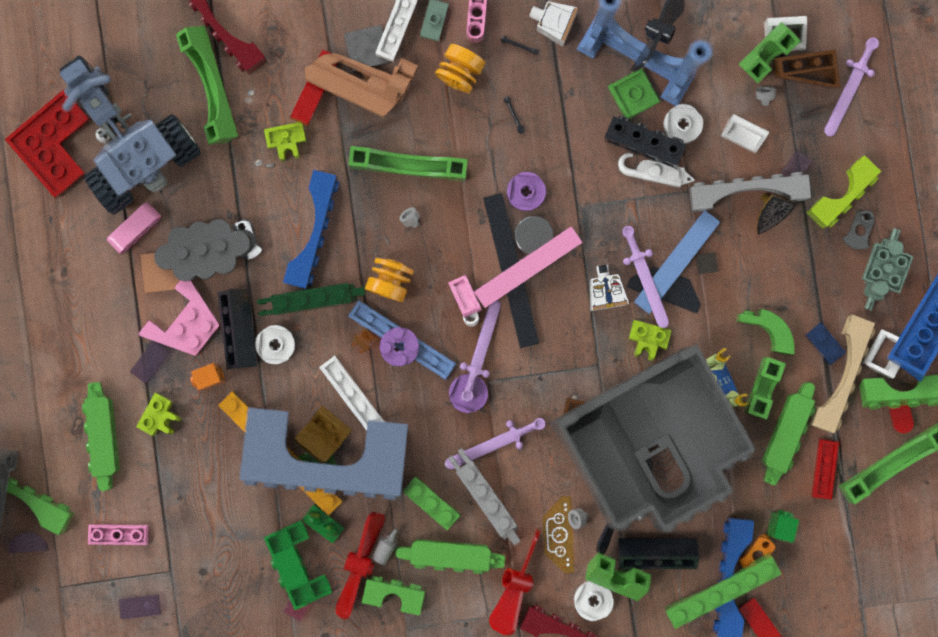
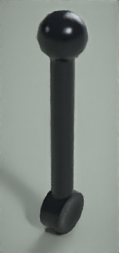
[500,36,539,55]
[504,96,525,134]

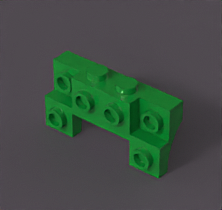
[263,520,333,610]

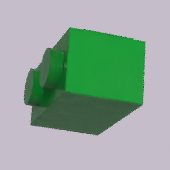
[766,509,799,543]

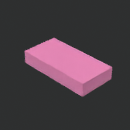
[448,275,482,318]

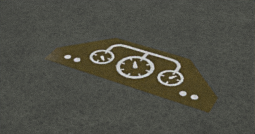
[543,496,574,573]

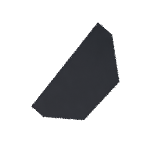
[627,267,701,313]

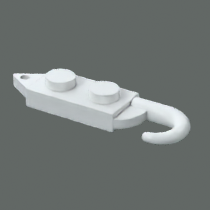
[618,153,694,188]

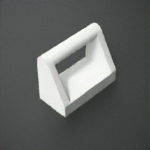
[764,16,807,51]
[721,114,769,153]
[862,329,900,379]

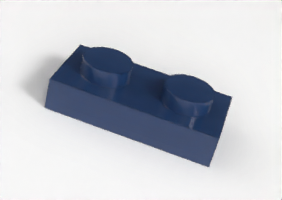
[805,322,846,365]

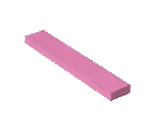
[474,226,582,308]

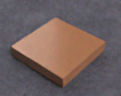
[140,253,180,293]

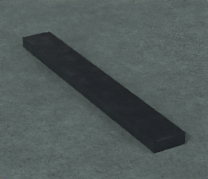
[483,193,539,348]

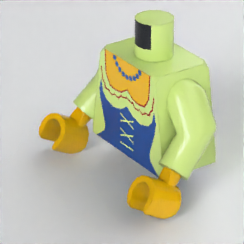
[706,348,749,407]

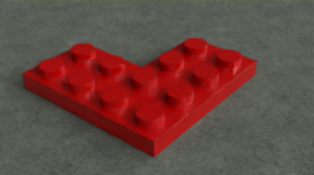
[4,89,91,199]

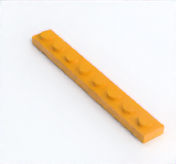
[218,391,342,516]

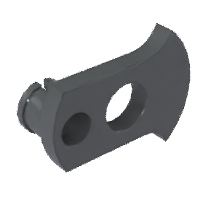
[842,210,875,250]
[232,219,264,259]

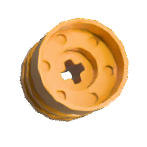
[435,44,486,93]
[365,258,414,302]

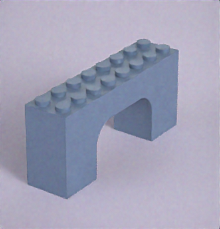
[240,408,408,500]

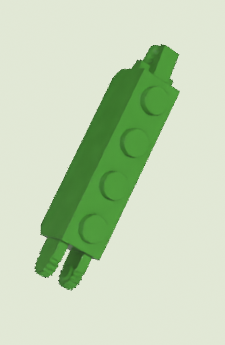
[82,382,120,492]
[762,382,816,486]
[395,539,505,574]

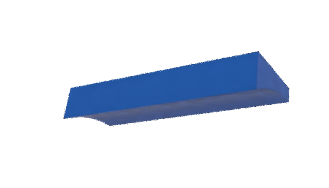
[887,274,938,382]

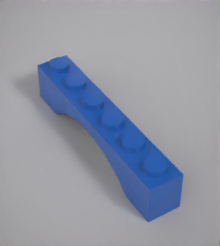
[283,169,340,290]
[713,517,754,637]

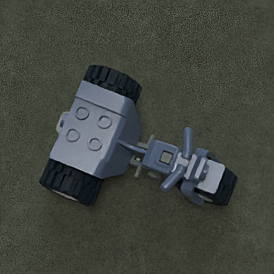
[59,56,201,215]

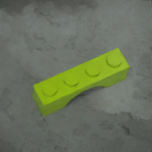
[806,155,881,229]

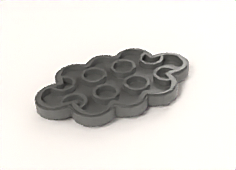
[154,219,251,282]

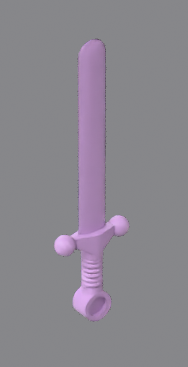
[825,38,879,136]
[622,226,669,328]
[460,300,501,402]
[445,418,545,469]

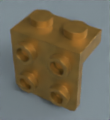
[294,405,352,464]

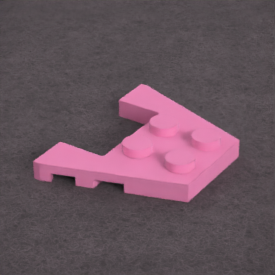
[139,280,221,356]

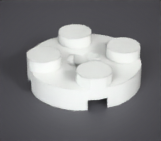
[663,104,703,144]
[255,325,295,364]
[574,581,614,621]

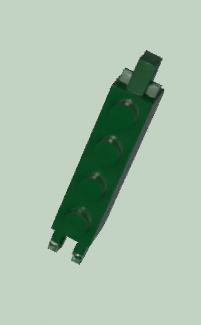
[257,283,366,316]

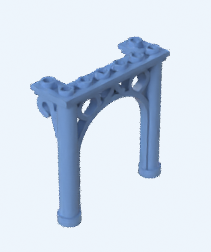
[577,0,711,106]

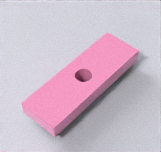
[88,524,149,545]

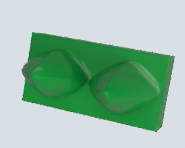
[302,504,345,544]

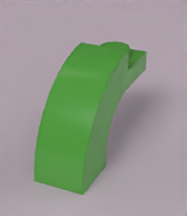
[736,309,794,355]

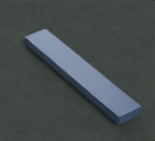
[634,210,720,314]
[348,300,456,380]

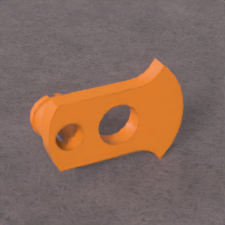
[738,534,776,568]

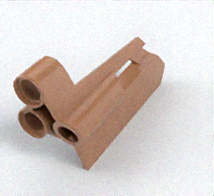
[304,53,418,118]

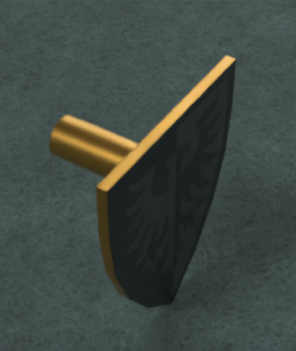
[756,194,796,235]

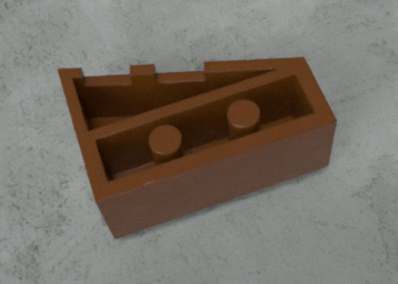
[773,49,840,89]

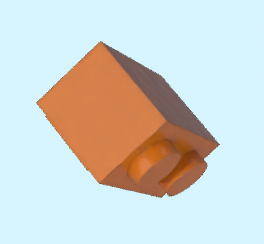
[190,363,226,390]

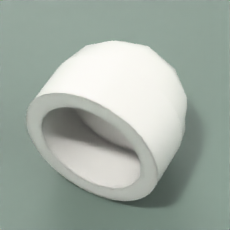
[96,127,112,144]
[463,312,479,327]

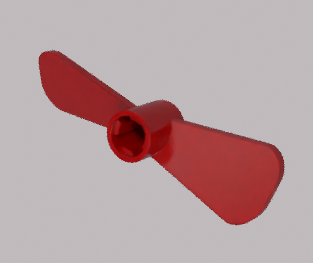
[335,512,385,620]
[489,528,540,636]

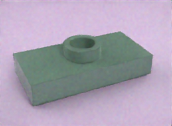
[420,0,449,42]

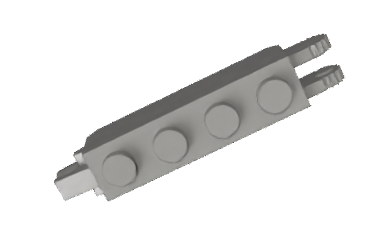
[448,448,521,545]

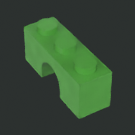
[739,22,801,83]
[744,357,786,419]
[402,476,460,530]
[585,553,651,601]
[362,575,425,616]

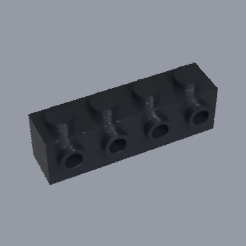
[604,116,686,169]
[217,289,257,370]
[617,538,699,569]

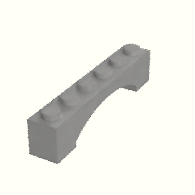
[689,172,811,212]

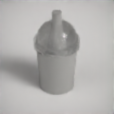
[372,529,398,565]

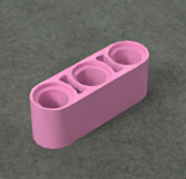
[467,0,487,43]
[107,202,161,255]

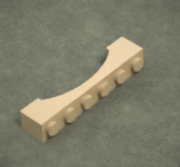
[808,315,875,433]

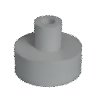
[756,86,776,106]
[399,207,420,228]
[568,508,589,529]

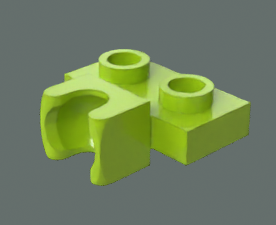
[264,122,306,162]
[628,320,671,361]
[136,393,181,436]

